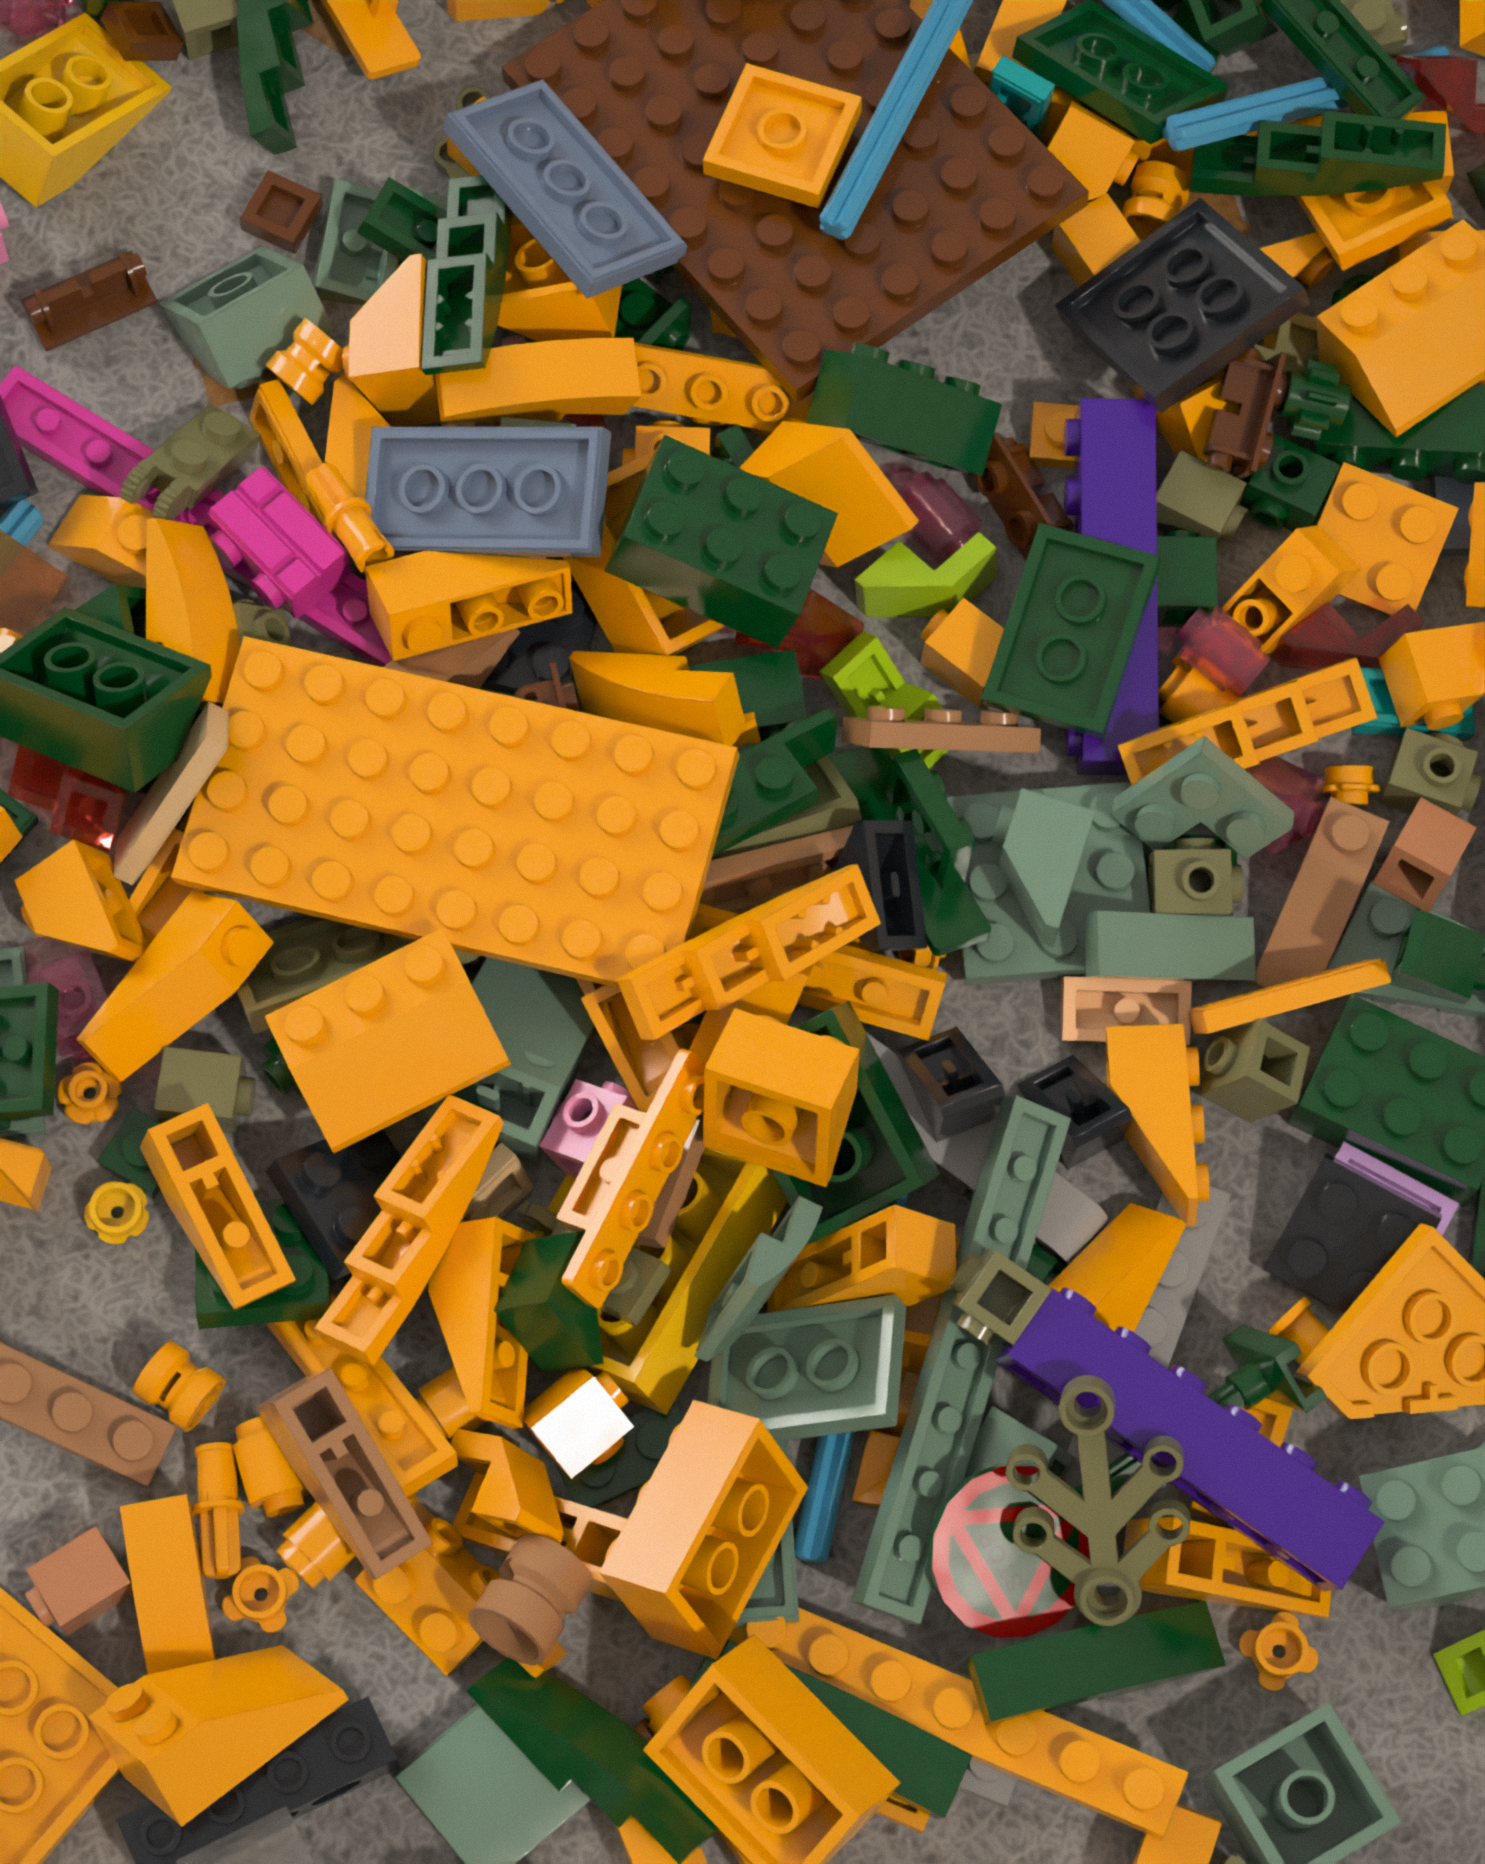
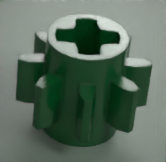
[1276,359,1351,441]

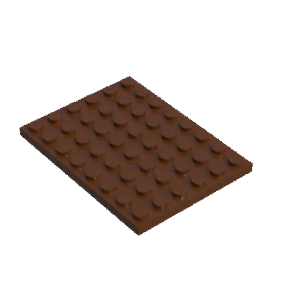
[502,0,1089,403]

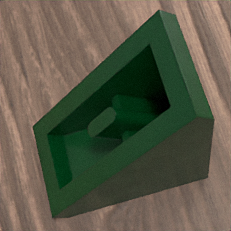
[494,1231,604,1372]

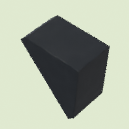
[833,820,927,951]
[897,1026,1005,1143]
[1018,1055,1133,1170]

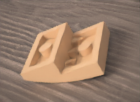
[1060,976,1192,1046]

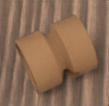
[468,1534,594,1665]

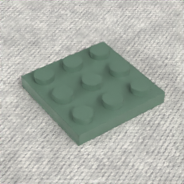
[947,782,1151,986]

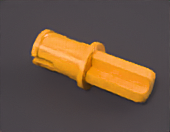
[305,462,394,573]
[192,1442,246,1579]

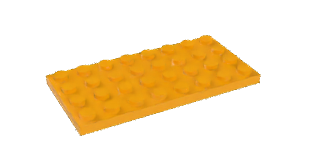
[171,636,740,988]

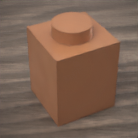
[1373,797,1477,913]
[25,1526,133,1636]

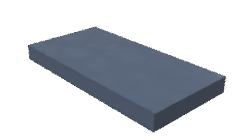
[442,79,688,299]
[365,427,611,557]

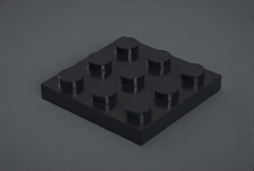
[1055,198,1310,413]

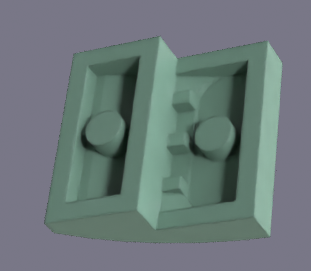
[312,178,448,306]
[695,1196,823,1362]
[393,1704,591,1864]

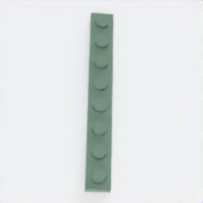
[851,1095,1071,1625]

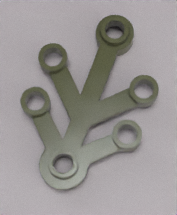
[1006,1375,1191,1626]

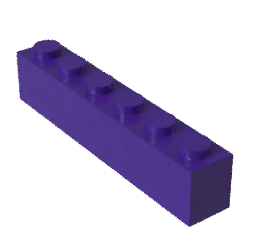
[1064,398,1159,775]
[994,1287,1385,1591]

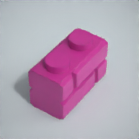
[207,467,351,618]

